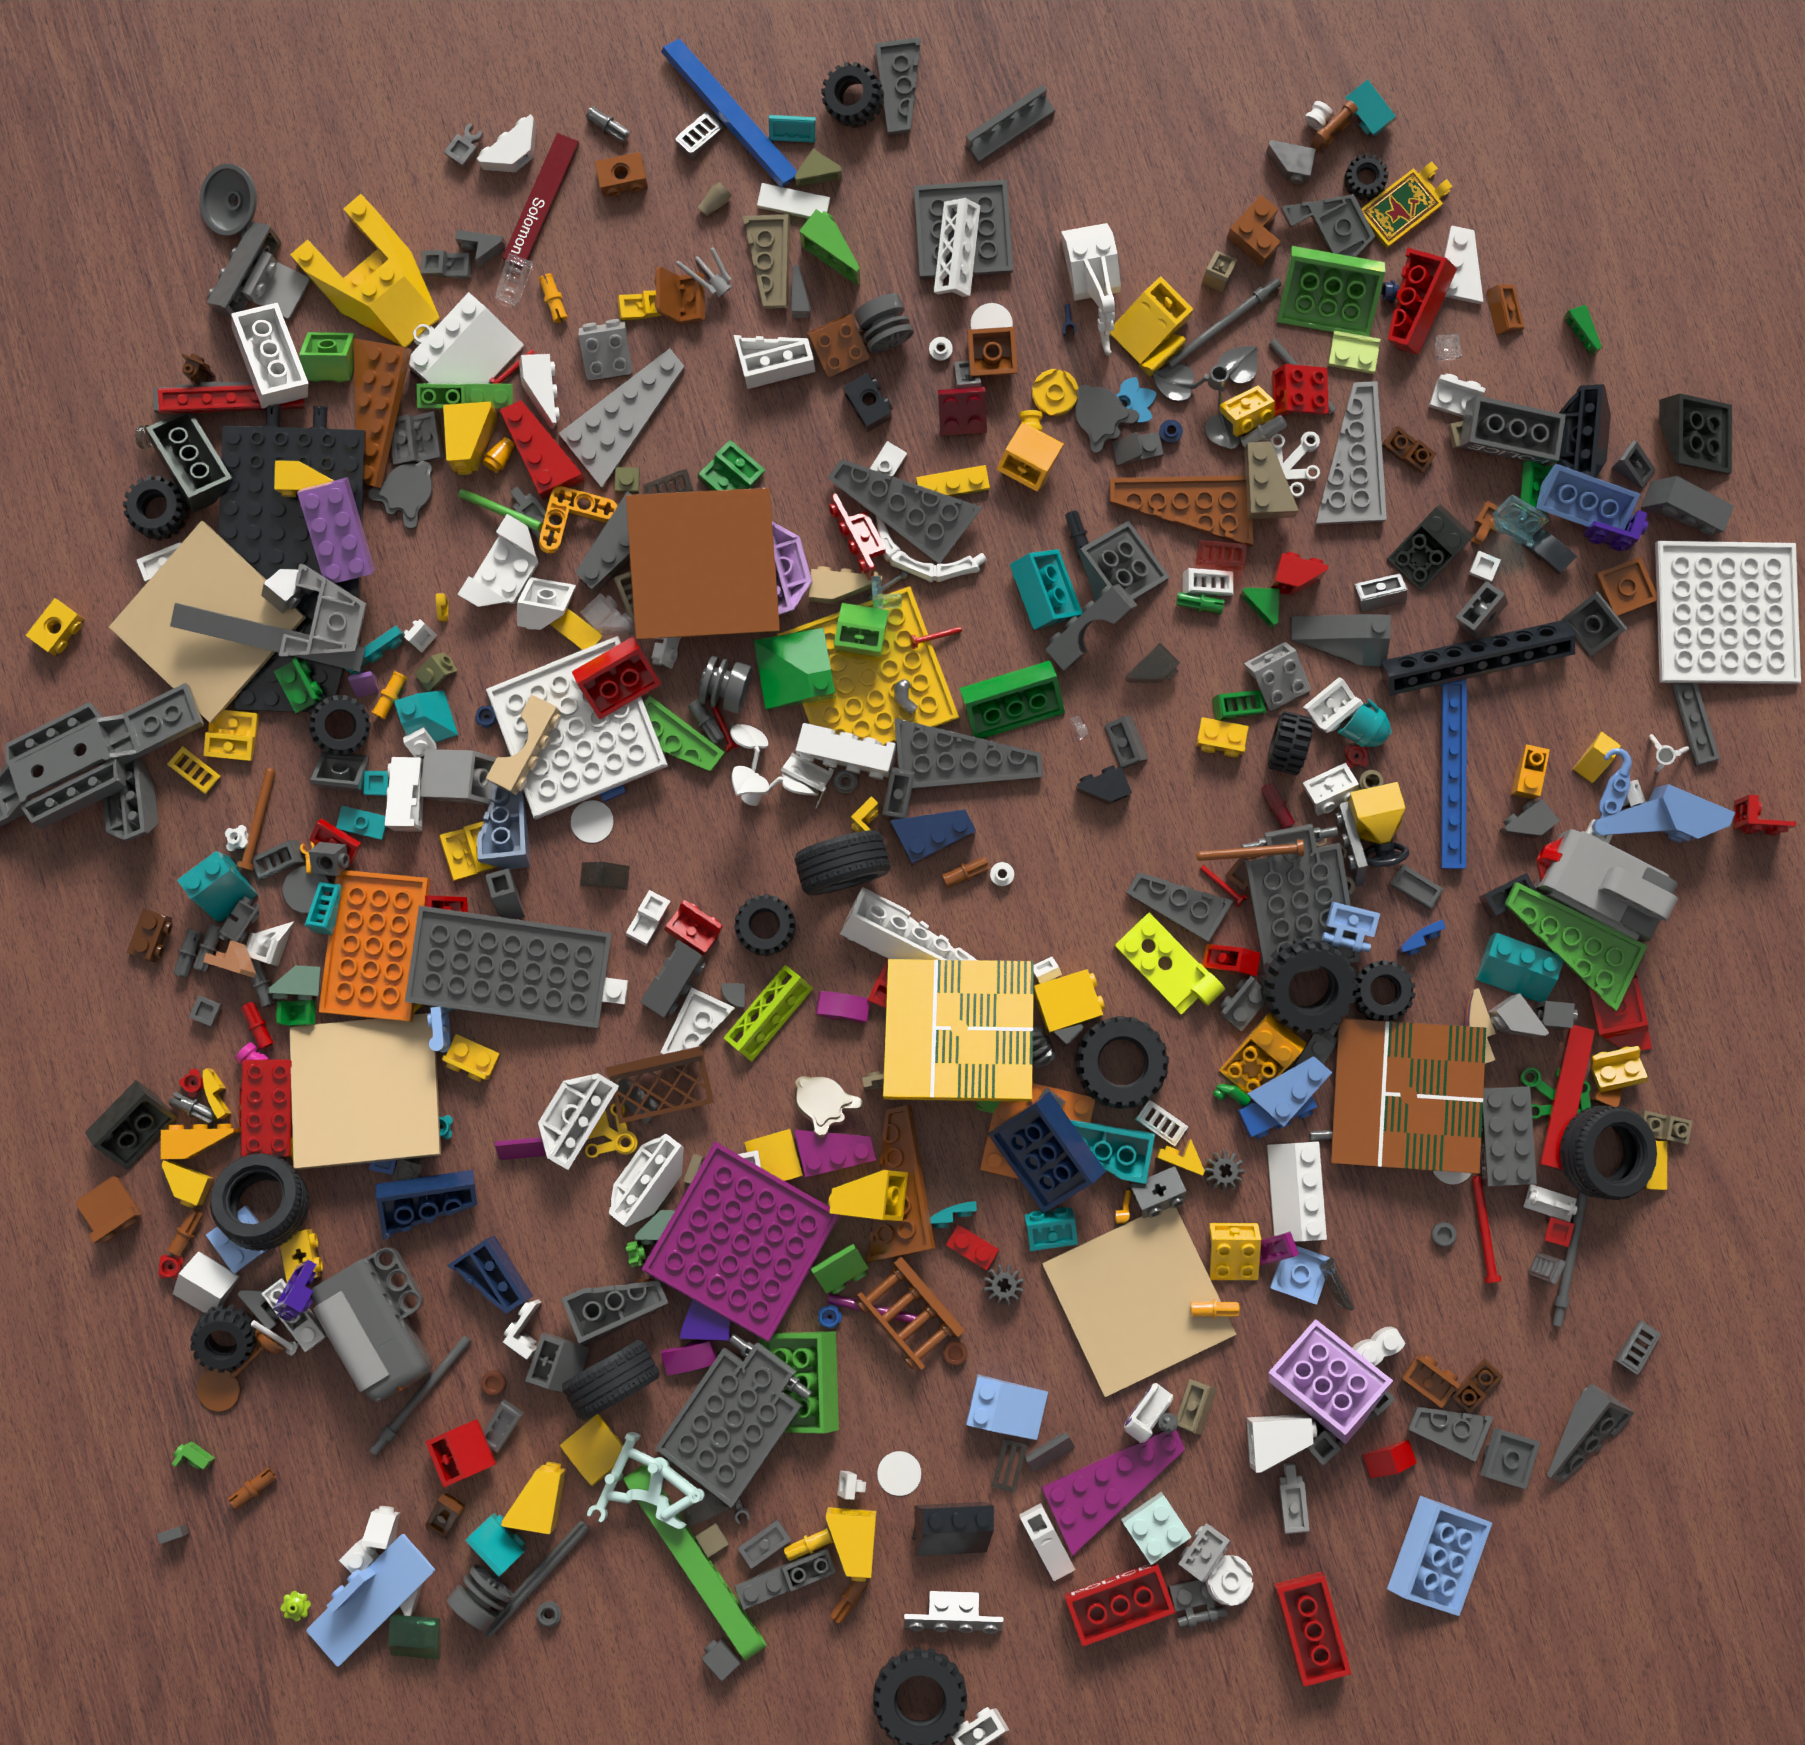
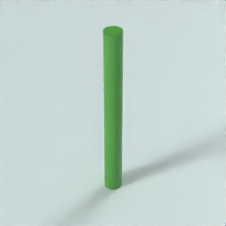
[458,489,543,531]

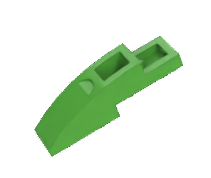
[417,383,513,408]

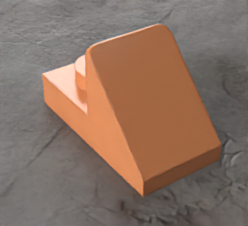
[203,941,256,978]

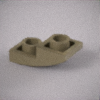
[1639,1110,1693,1144]

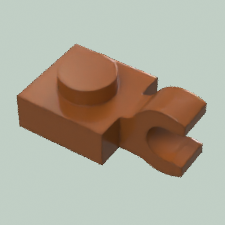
[1471,501,1508,546]

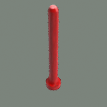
[1472,1176,1502,1283]

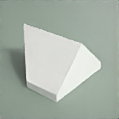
[246,921,294,966]

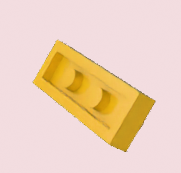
[916,465,990,497]

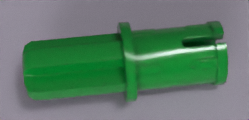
[1176,592,1224,615]

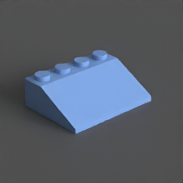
[1387,1496,1492,1616]

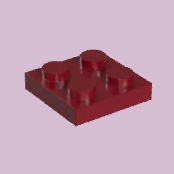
[938,387,987,436]

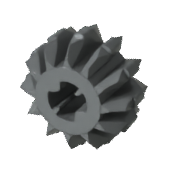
[1032,1026,1056,1068]
[1204,1150,1245,1192]
[984,1264,1024,1306]

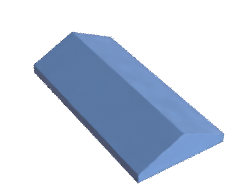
[1536,464,1641,530]

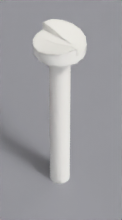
[251,1320,299,1356]

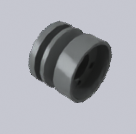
[854,293,914,353]
[699,655,752,714]
[447,1564,514,1631]

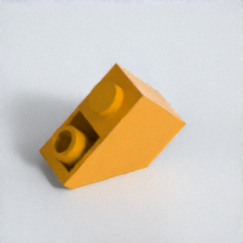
[1511,744,1550,800]

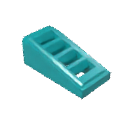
[305,882,342,935]

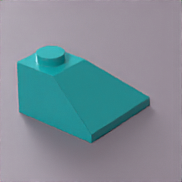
[394,690,458,743]

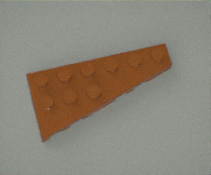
[353,338,412,488]
[1109,475,1254,547]
[866,1105,935,1263]

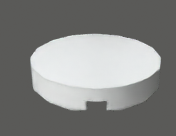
[1206,1555,1253,1606]

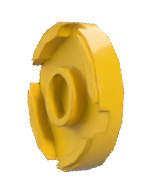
[1032,369,1079,416]

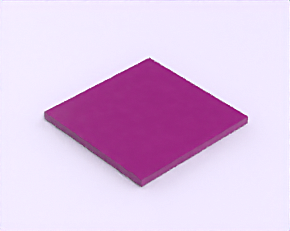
[641,1141,840,1342]

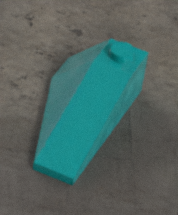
[1069,1119,1156,1184]

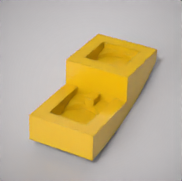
[617,290,662,321]
[549,608,602,650]
[203,1068,232,1119]

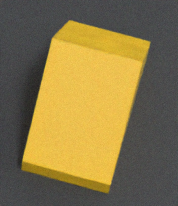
[1573,731,1621,784]

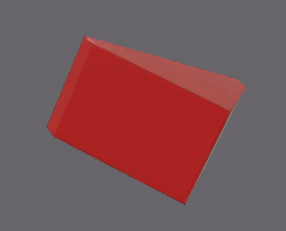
[425,895,468,913]
[1362,1439,1417,1478]

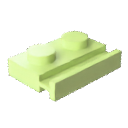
[1328,331,1381,374]

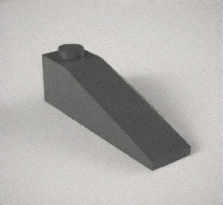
[1291,614,1391,667]

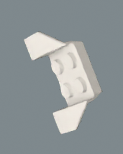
[458,514,539,607]

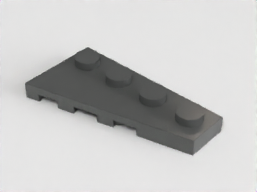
[875,37,921,135]

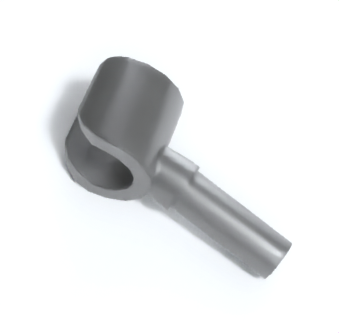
[735,1499,750,1524]

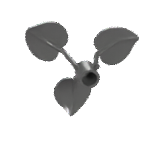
[1153,346,1257,450]

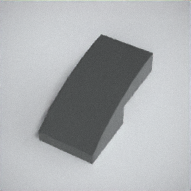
[420,250,473,278]

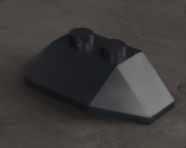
[1558,384,1611,478]

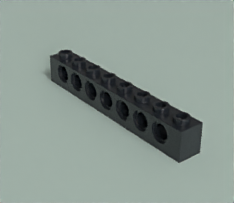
[1381,619,1575,696]

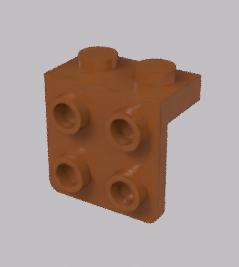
[654,267,705,324]
[76,1176,142,1244]

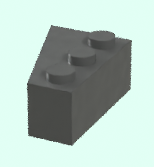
[1641,476,1734,535]
[640,940,706,1018]

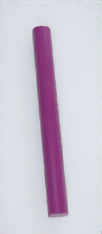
[827,1293,919,1323]

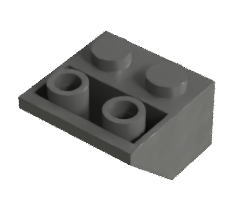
[525,1332,591,1392]

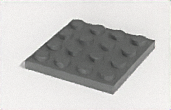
[914,180,1013,279]

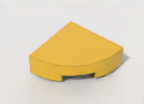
[436,594,449,622]

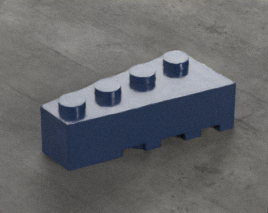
[376,1170,477,1240]

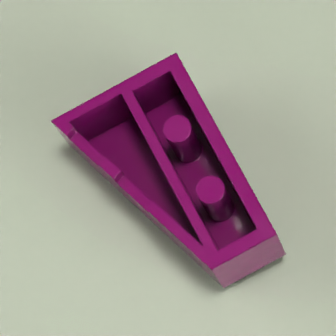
[794,1130,877,1177]

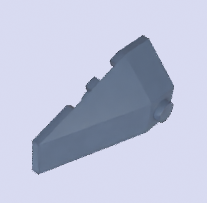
[477,785,530,869]

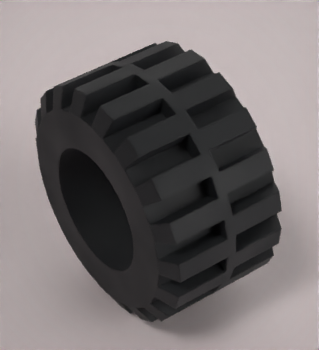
[821,62,884,128]
[123,476,189,540]
[309,695,371,755]
[1267,711,1313,776]
[734,894,796,956]
[1353,960,1416,1021]
[190,1304,256,1373]

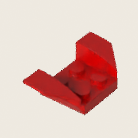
[1589,973,1652,1051]

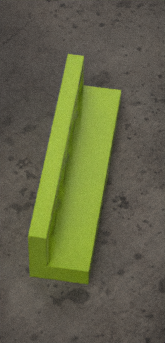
[724,965,813,1062]

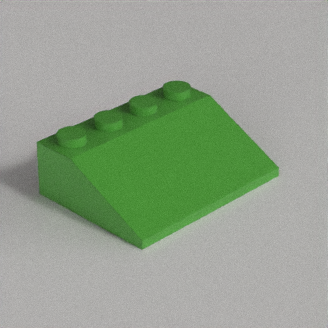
[1277,246,1385,337]
[759,1331,839,1433]

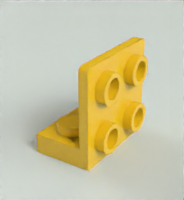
[1209,1223,1261,1280]

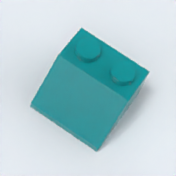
[465,1513,528,1576]

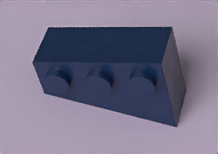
[890,809,976,866]
[447,1235,534,1314]

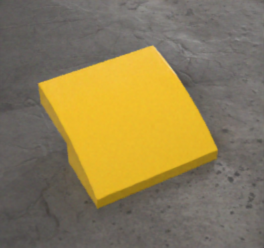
[203,710,260,761]
[439,821,497,882]
[744,1129,803,1181]
[560,1414,623,1486]

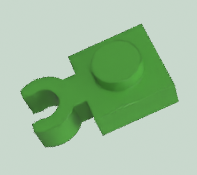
[626,1240,646,1267]

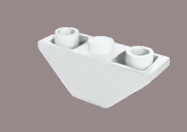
[477,114,537,172]

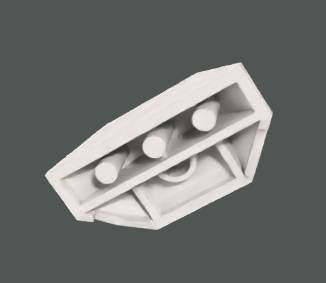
[538,1073,619,1170]
[609,1134,684,1227]

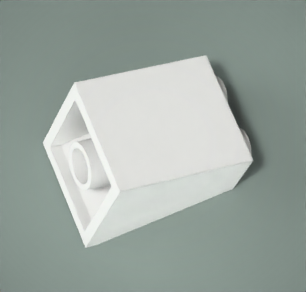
[1246,1414,1317,1473]

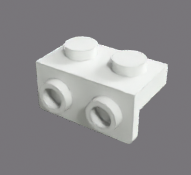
[1303,677,1363,733]

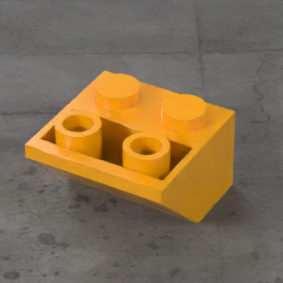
[996,422,1064,492]

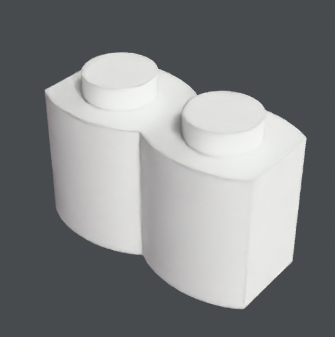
[1352,1327,1405,1366]

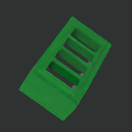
[1564,305,1602,356]
[1212,690,1266,721]

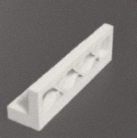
[934,198,980,297]

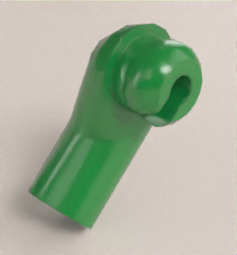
[1213,1083,1250,1107]

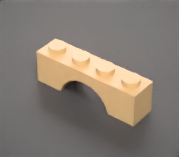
[486,694,561,795]

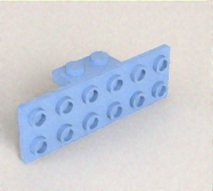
[306,1534,435,1666]

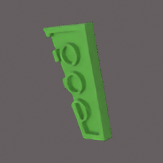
[644,695,725,772]

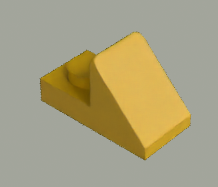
[1156,1139,1204,1176]

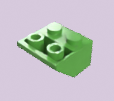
[834,603,889,657]

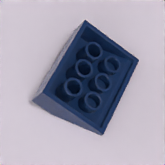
[988,1091,1106,1213]

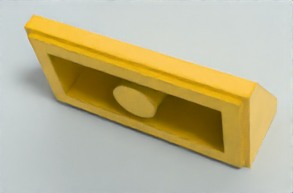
[1139,334,1186,377]
[1643,1141,1667,1190]

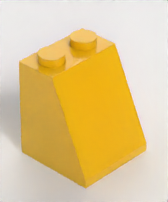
[443,402,498,475]
[1033,969,1105,1034]
[828,1170,908,1221]
[501,1462,566,1534]
[826,1507,876,1582]

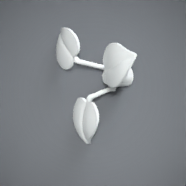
[730,724,819,806]

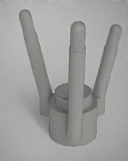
[676,247,733,298]

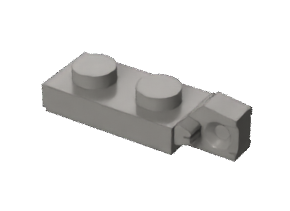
[1279,1463,1310,1534]

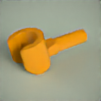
[300,842,316,874]
[1115,1190,1132,1224]

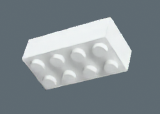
[231,303,308,408]

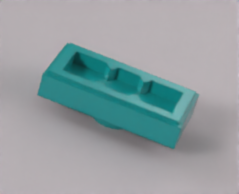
[769,115,816,143]
[336,806,387,840]

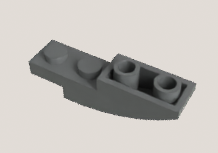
[734,1549,836,1610]

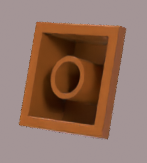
[967,326,1018,377]

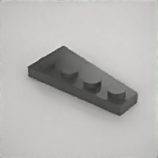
[1126,872,1233,942]

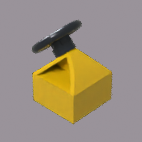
[1348,782,1409,867]

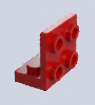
[1272,364,1329,417]
[1733,795,1796,835]

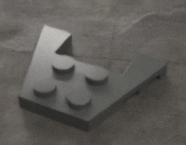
[1280,194,1375,257]

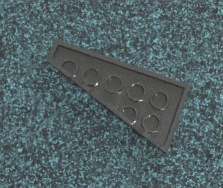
[895,718,1043,788]

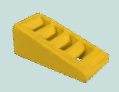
[167,746,221,795]

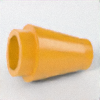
[482,437,515,473]

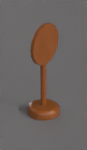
[197,1324,285,1412]

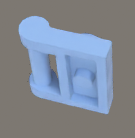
[428,1007,451,1053]

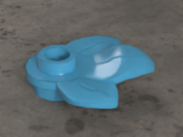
[1116,377,1157,423]

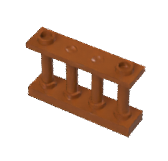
[855,1257,965,1371]

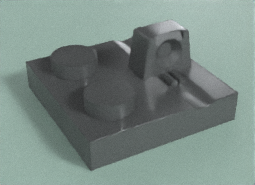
[1480,1427,1540,1489]

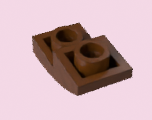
[1382,426,1436,473]
[1451,1358,1503,1414]

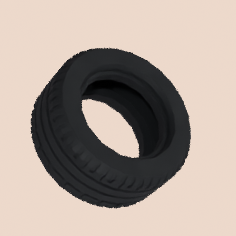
[794,830,891,895]
[1560,1106,1657,1200]
[209,1153,310,1251]
[562,1340,660,1421]

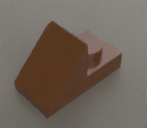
[425,1493,465,1538]

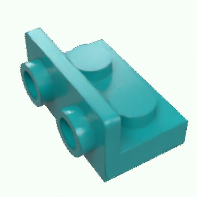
[1025,1207,1078,1251]

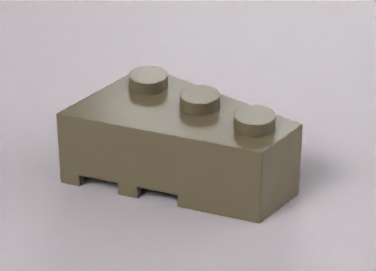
[1244,442,1299,519]

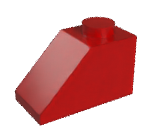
[1202,944,1261,977]

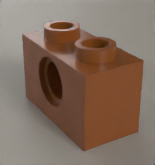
[595,152,648,197]

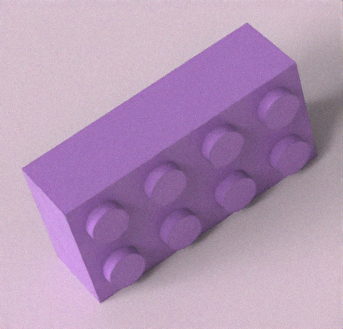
[297,477,375,583]

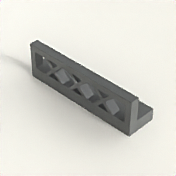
[965,84,1055,164]

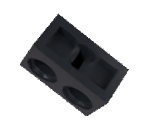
[1479,873,1537,918]

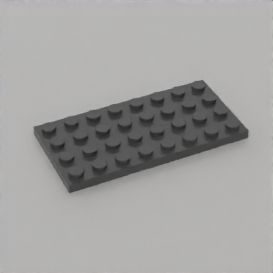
[405,906,612,1028]

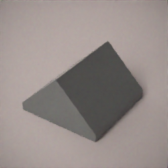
[1561,591,1627,656]
[310,751,369,793]

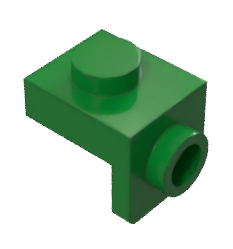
[276,1000,315,1027]

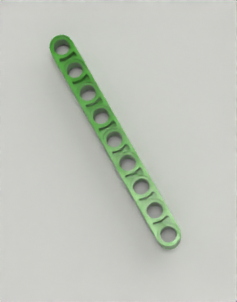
[624,1464,767,1661]

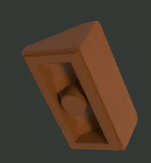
[1486,284,1525,335]

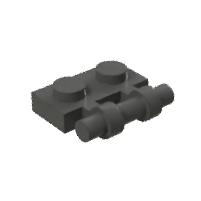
[1169,1579,1227,1628]

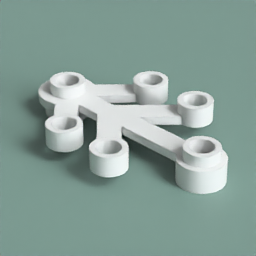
[1270,432,1320,498]

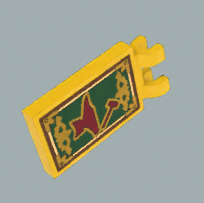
[1362,161,1452,249]

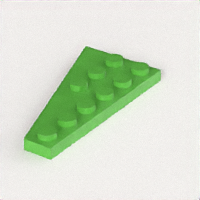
[1505,882,1647,1011]

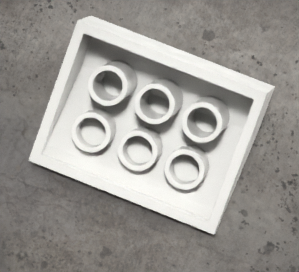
[408,292,524,384]

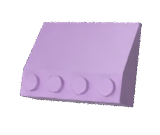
[1268,1319,1393,1444]

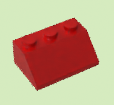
[572,636,661,720]

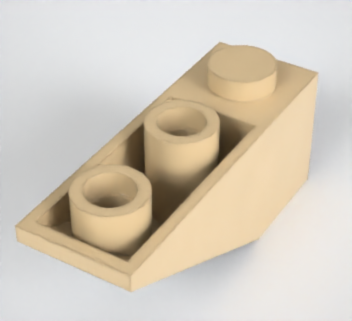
[809,566,883,604]

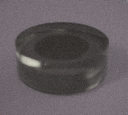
[135,425,152,449]

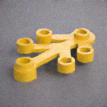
[585,1103,638,1158]

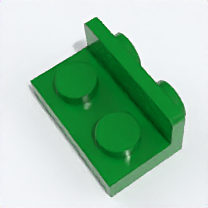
[274,657,323,714]

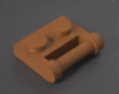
[1310,100,1358,152]

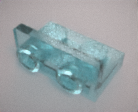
[1492,495,1549,548]

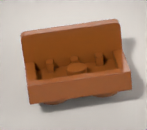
[1401,1354,1461,1408]

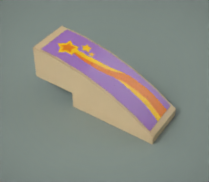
[1465,988,1496,1063]

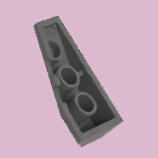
[561,1281,669,1346]
[1547,1384,1634,1483]

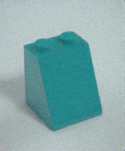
[177,851,258,923]

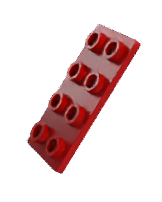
[239,1059,292,1156]

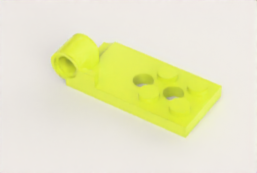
[1114,912,1225,1015]

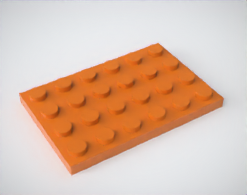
[319,870,431,1022]

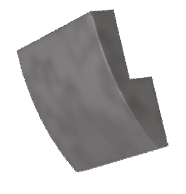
[391,411,444,465]

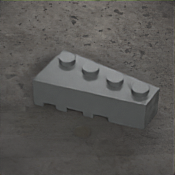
[575,491,631,595]

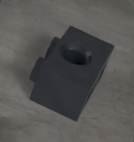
[843,373,893,432]

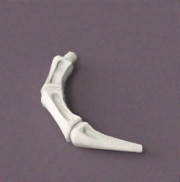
[876,516,987,583]

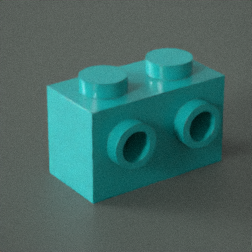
[1345,79,1397,137]

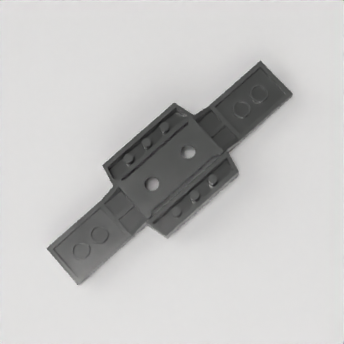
[0,683,204,829]

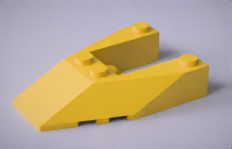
[290,194,440,347]

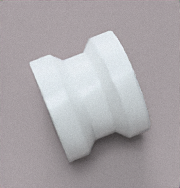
[1304,101,1334,131]

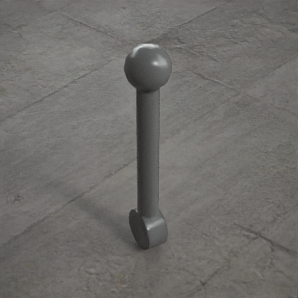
[866,570,909,601]

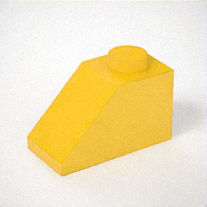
[162,1160,214,1208]

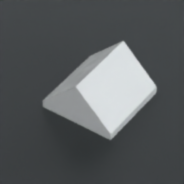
[173,1252,240,1313]

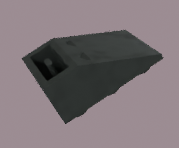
[1387,504,1474,591]

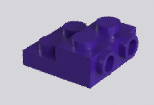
[273,1260,317,1322]

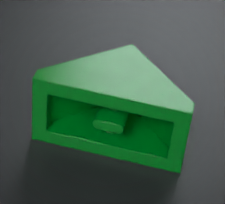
[1240,587,1279,629]

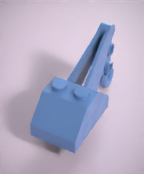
[1592,748,1735,843]

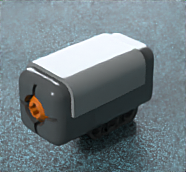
[310,1248,433,1402]

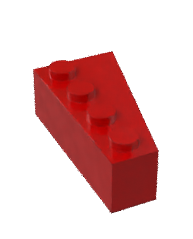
[1388,247,1457,355]

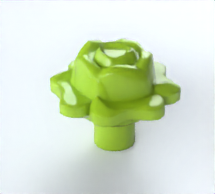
[280,1591,311,1621]

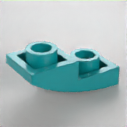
[930,1201,977,1228]

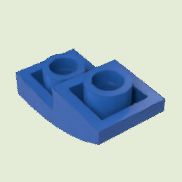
[1398,920,1446,956]

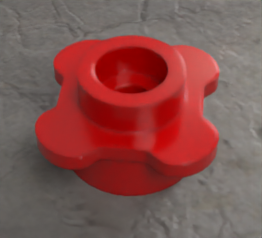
[1344,745,1369,768]
[179,1069,204,1098]
[158,1255,184,1280]

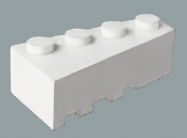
[796,723,896,780]

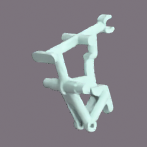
[587,1432,705,1529]

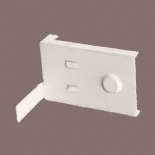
[781,753,834,808]

